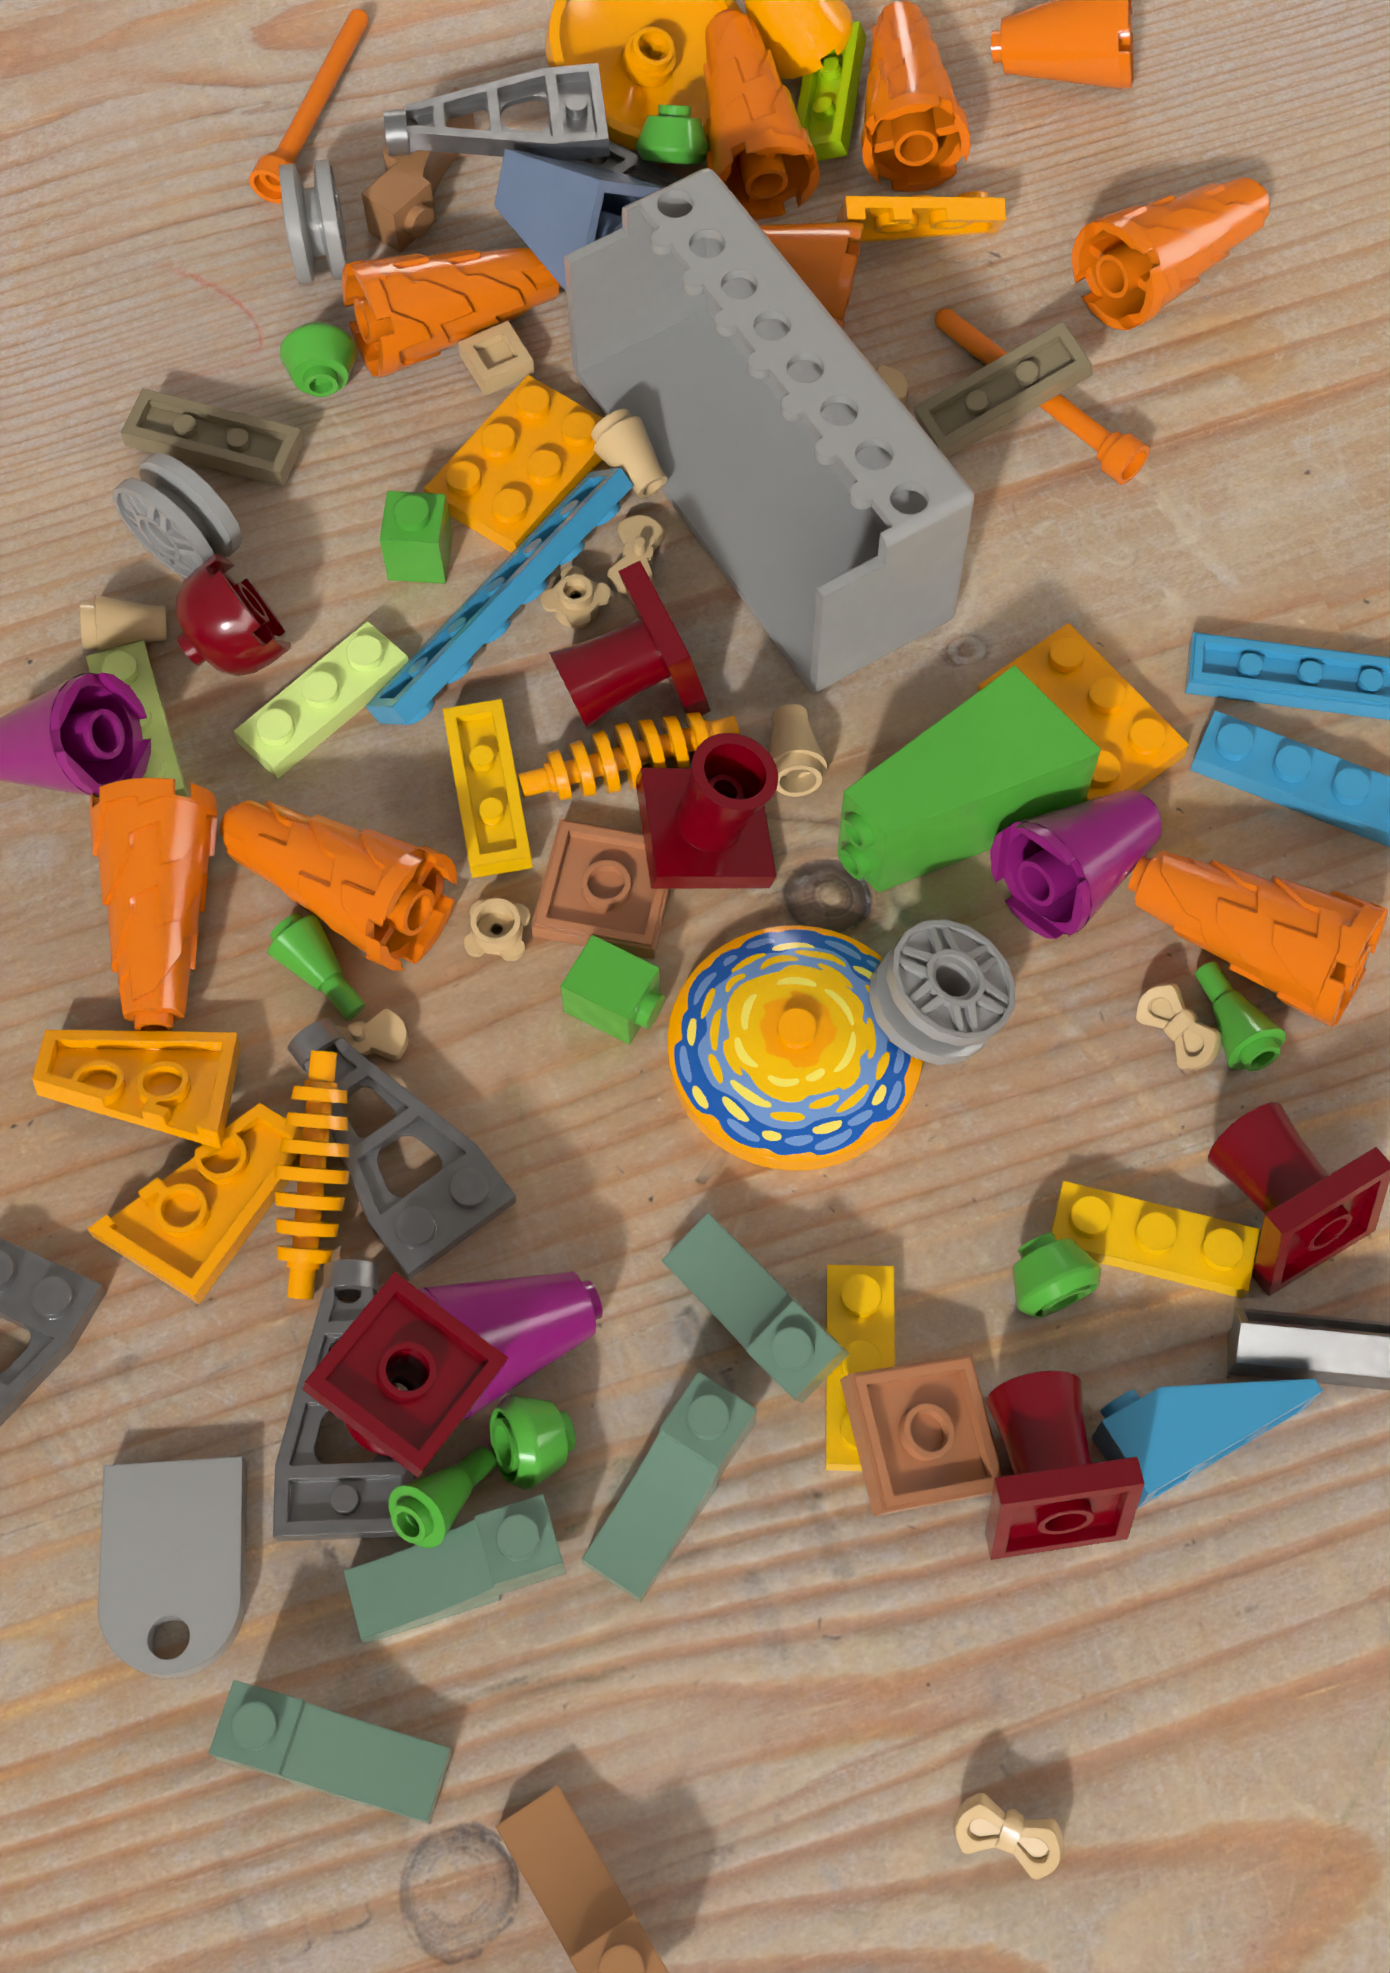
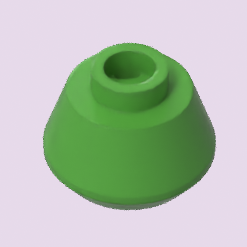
[636,104,710,164]
[280,322,357,397]
[1012,1233,1102,1318]
[490,1395,575,1490]

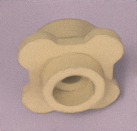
[541,566,611,629]
[463,898,531,961]

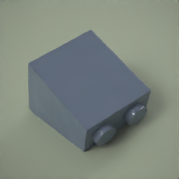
[494,149,664,292]

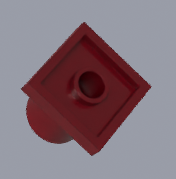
[549,560,711,728]
[635,733,778,889]
[1208,1102,1390,1296]
[302,1272,508,1478]
[985,1371,1145,1560]

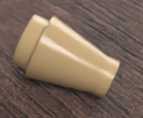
[591,409,668,499]
[80,595,167,652]
[769,704,827,797]

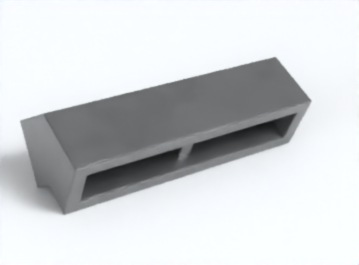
[1227,1308,1390,1390]

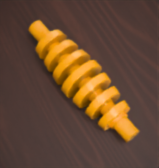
[517,712,740,801]
[274,1050,349,1299]

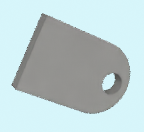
[98,1456,247,1679]

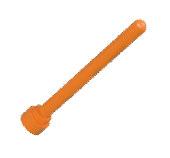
[249,8,369,204]
[935,308,1150,485]

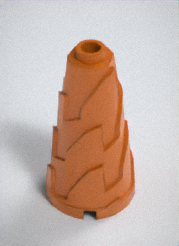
[861,1,971,192]
[703,9,820,220]
[1072,177,1270,331]
[342,247,562,378]
[89,778,218,1031]
[219,799,457,971]
[1128,851,1388,1028]

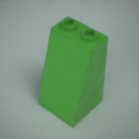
[837,665,1101,893]

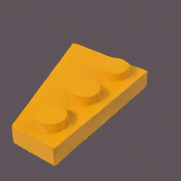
[835,191,1006,243]
[32,1029,241,1149]
[87,1103,303,1304]

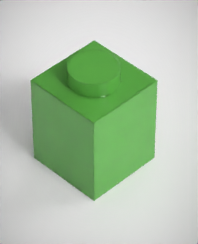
[379,491,453,584]
[560,935,665,1045]

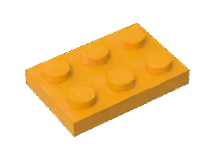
[424,375,603,553]
[977,623,1189,801]

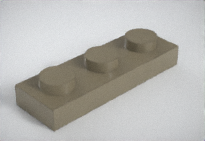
[913,321,1093,459]
[121,388,305,487]

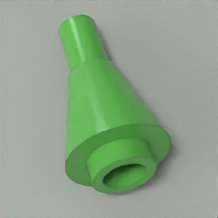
[267,913,366,1021]
[1195,962,1286,1071]
[388,1446,496,1548]

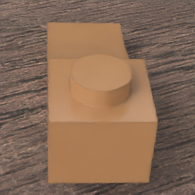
[361,87,475,253]
[495,1785,669,1973]

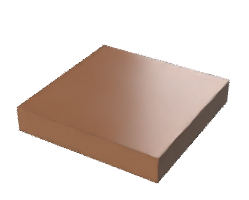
[531,819,671,959]
[840,1354,1003,1517]

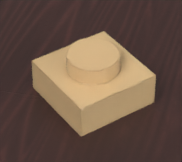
[458,321,535,396]

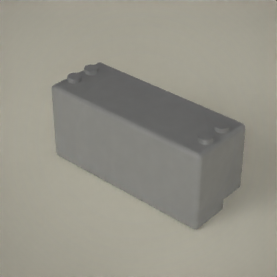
[564,168,974,694]

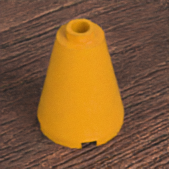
[744,0,854,79]

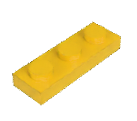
[442,699,533,878]
[1050,1181,1260,1299]
[825,1264,895,1471]

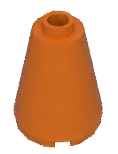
[991,0,1134,90]
[758,221,864,329]

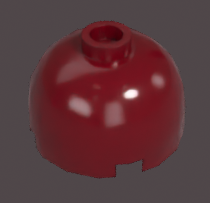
[176,553,292,676]

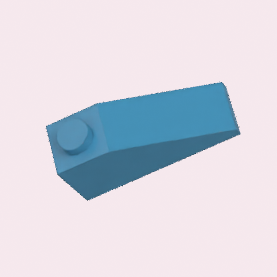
[1091,1379,1323,1509]

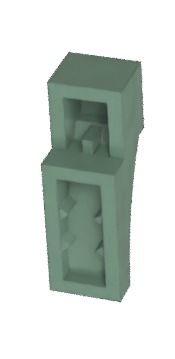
[661,1213,850,1403]
[582,1371,757,1603]
[344,1494,566,1644]
[208,1680,453,1824]

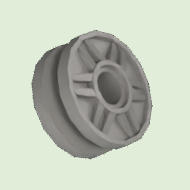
[279,159,348,285]
[112,452,243,579]
[869,919,1016,1065]

